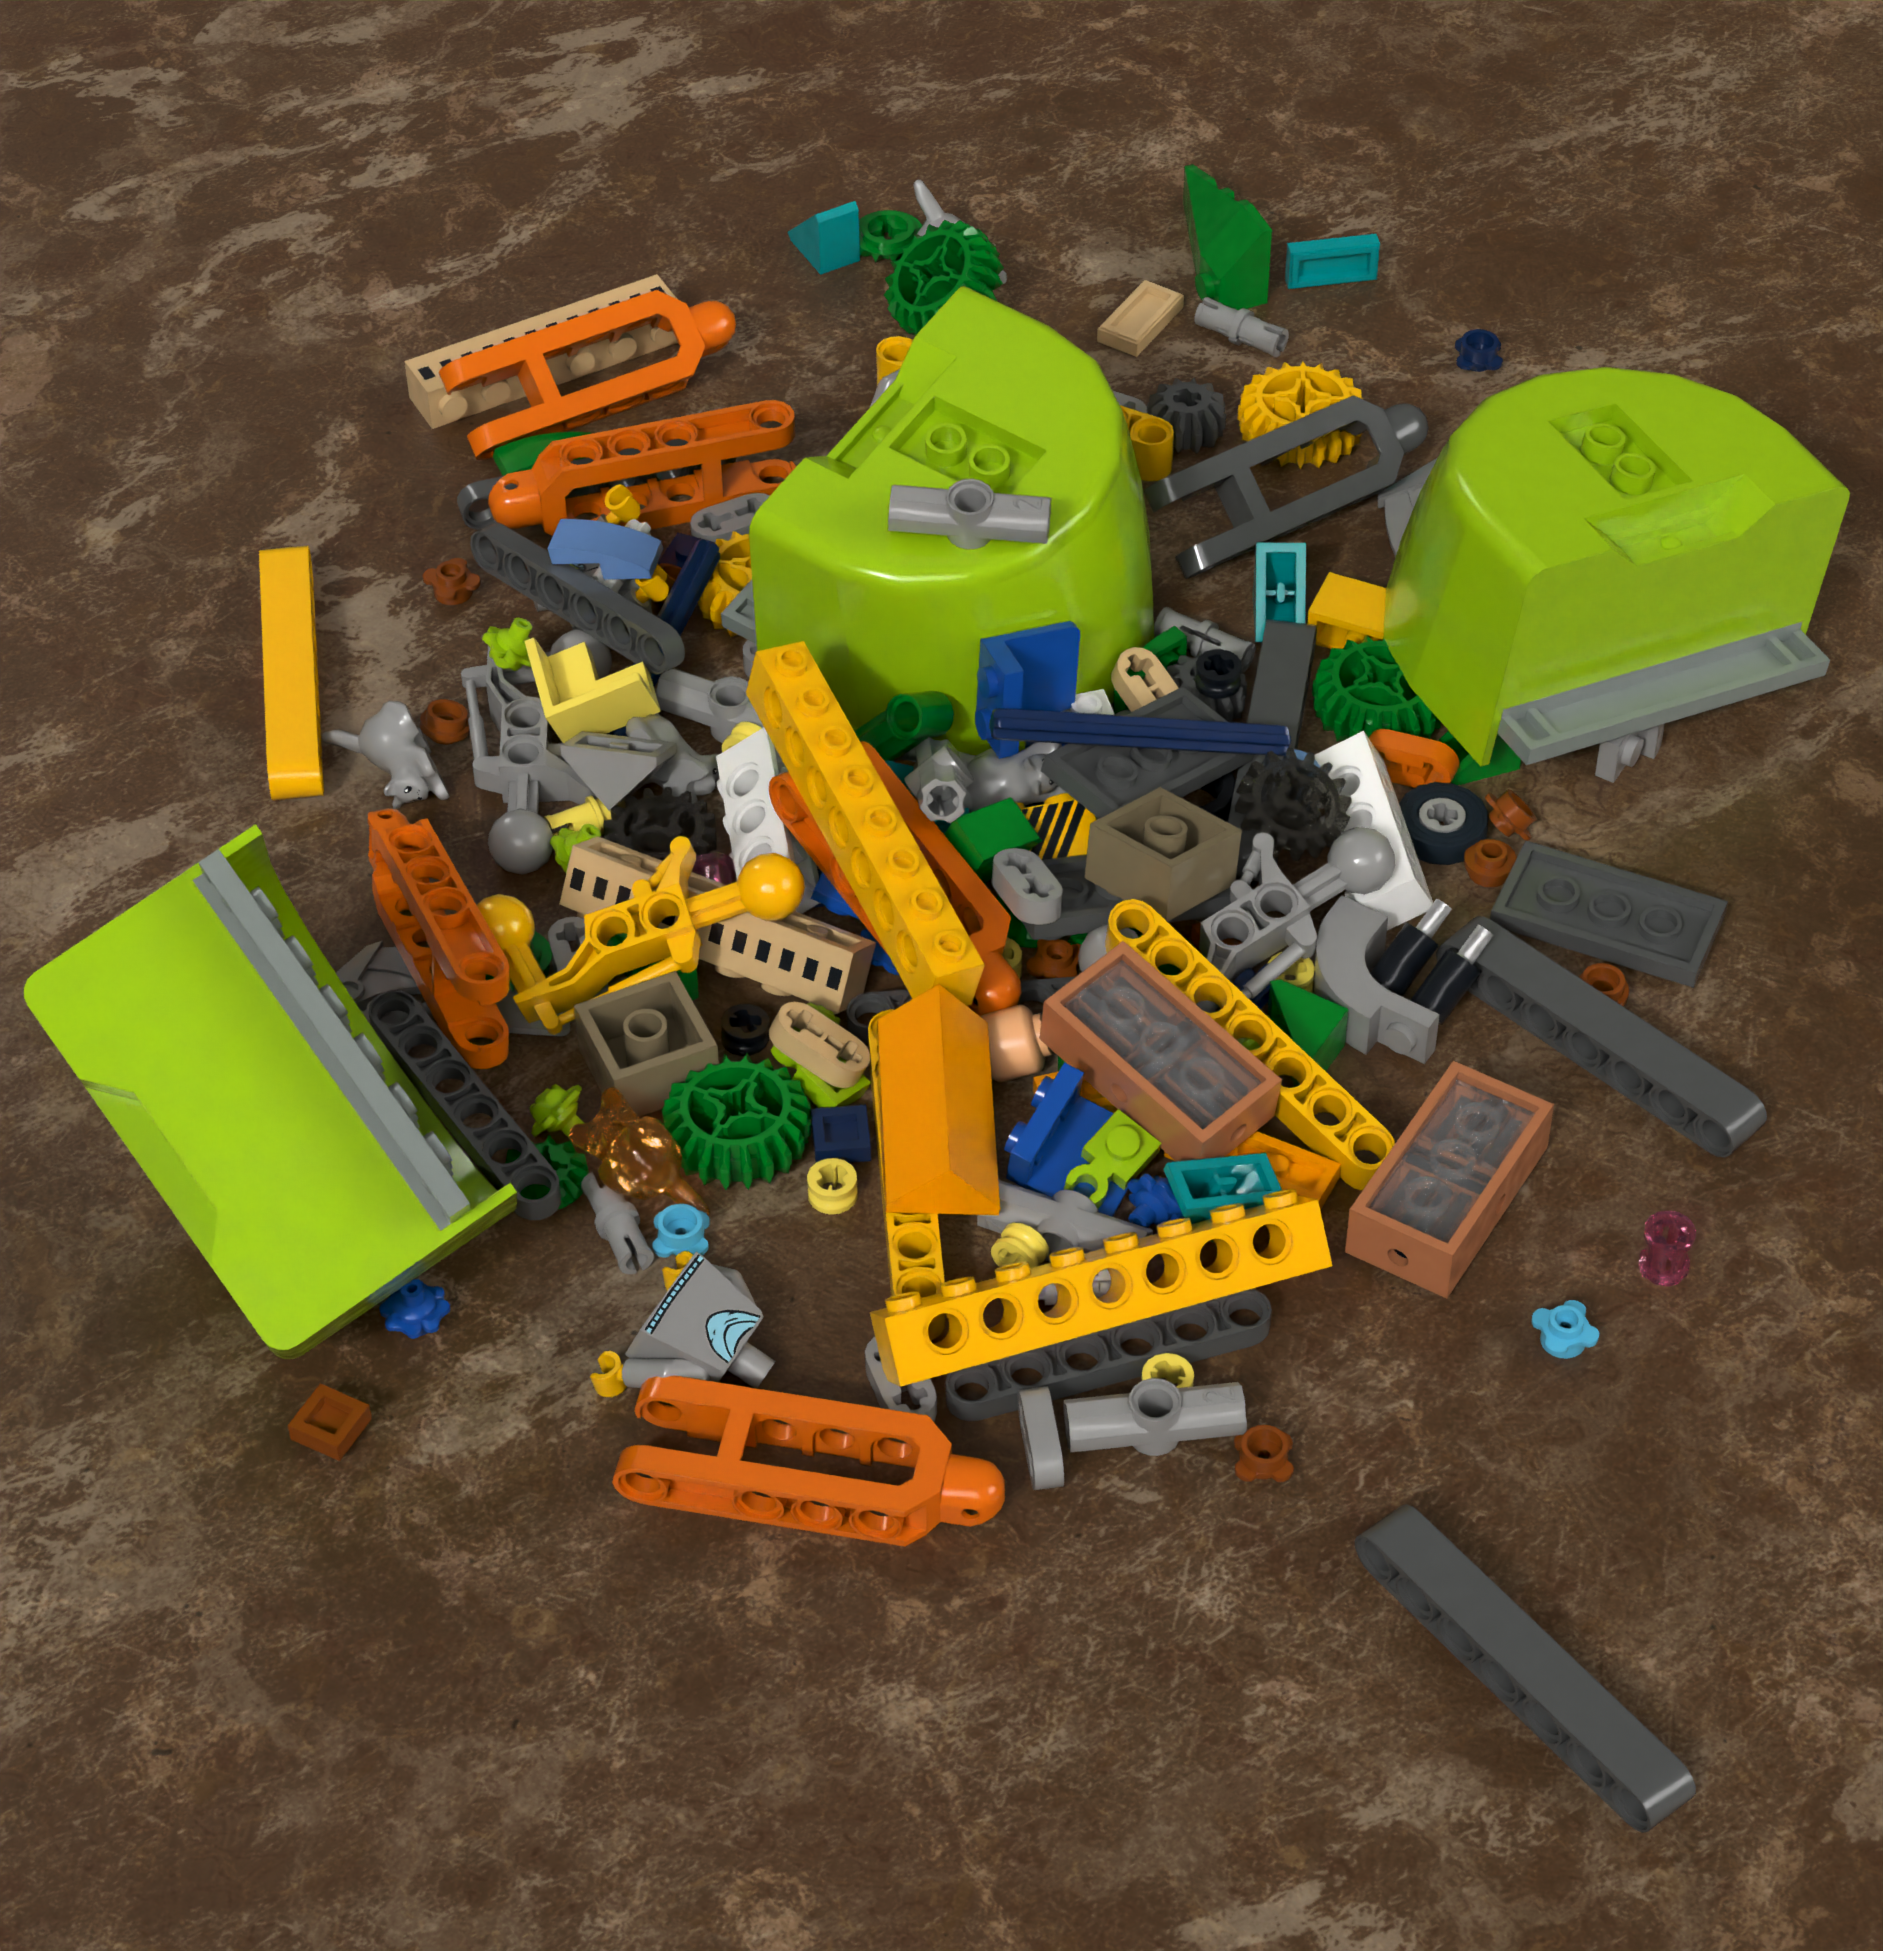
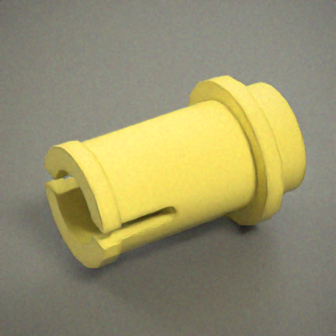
[544,795,614,836]

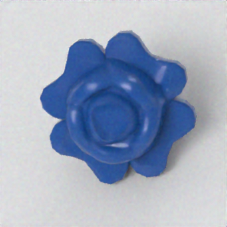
[1127,1173,1185,1228]
[379,1279,451,1339]

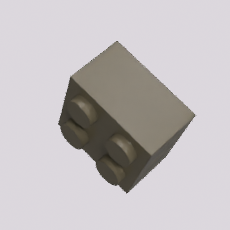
[1084,787,1242,922]
[574,971,719,1124]

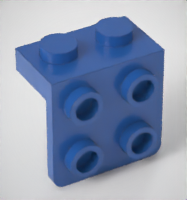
[975,621,1080,759]
[1004,1062,1129,1217]

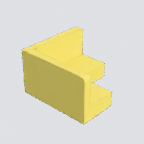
[525,637,661,743]

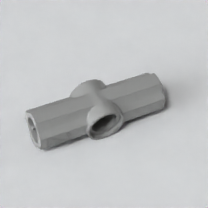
[888,479,1051,550]
[655,668,764,743]
[904,737,975,823]
[977,1180,1153,1263]
[1063,1378,1247,1456]

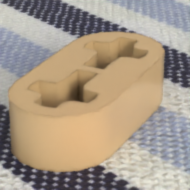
[1111,647,1179,712]
[769,1001,870,1088]

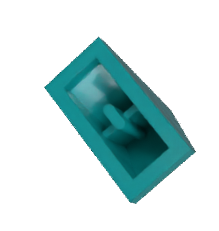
[788,201,860,275]
[1253,542,1306,642]
[1163,1153,1282,1243]

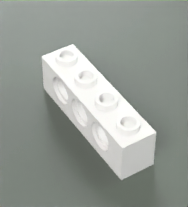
[716,727,819,914]
[1312,731,1433,931]

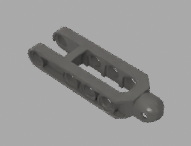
[1143,395,1429,579]

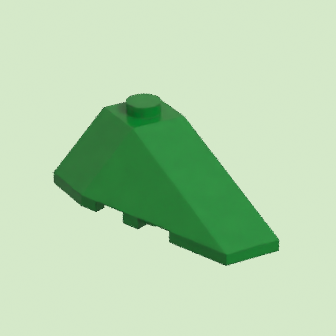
[1183,164,1272,310]

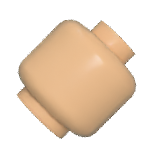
[980,1005,1052,1083]

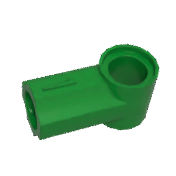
[854,691,954,762]

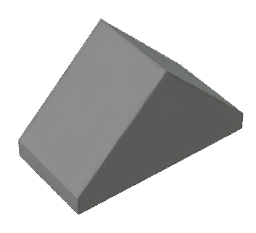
[561,731,677,811]

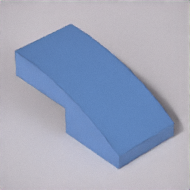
[547,519,663,580]

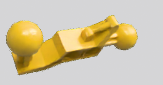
[477,836,805,1035]

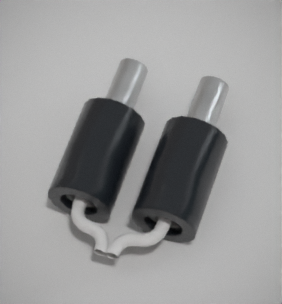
[1370,899,1494,1025]

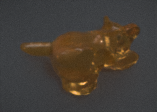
[569,1087,710,1216]

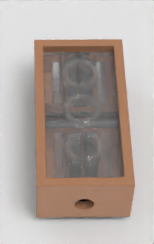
[1039,941,1282,1162]
[1345,1061,1554,1299]

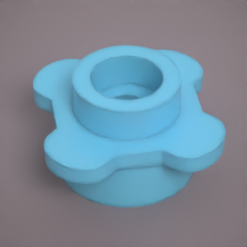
[652,1204,710,1258]
[1531,1300,1599,1359]

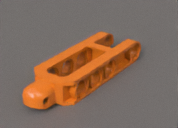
[439,290,736,460]
[488,400,796,536]
[769,741,1022,1016]
[368,808,510,1069]
[612,1375,1005,1547]

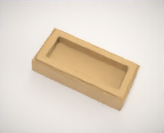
[1097,280,1184,357]

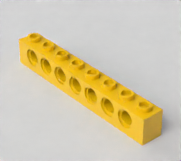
[746,641,985,1006]
[870,1189,1333,1387]

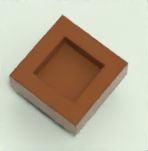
[288,1383,372,1461]

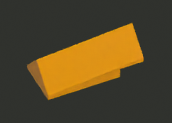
[877,984,1000,1215]

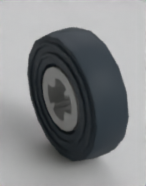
[1399,782,1488,865]

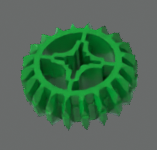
[884,220,1004,336]
[1312,635,1441,742]
[662,1053,811,1190]

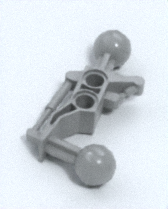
[461,629,612,875]
[1078,827,1395,1013]

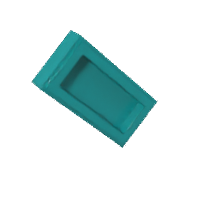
[1285,234,1380,289]

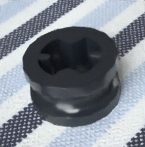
[1195,649,1242,699]
[721,1004,770,1056]

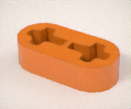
[1369,729,1460,788]

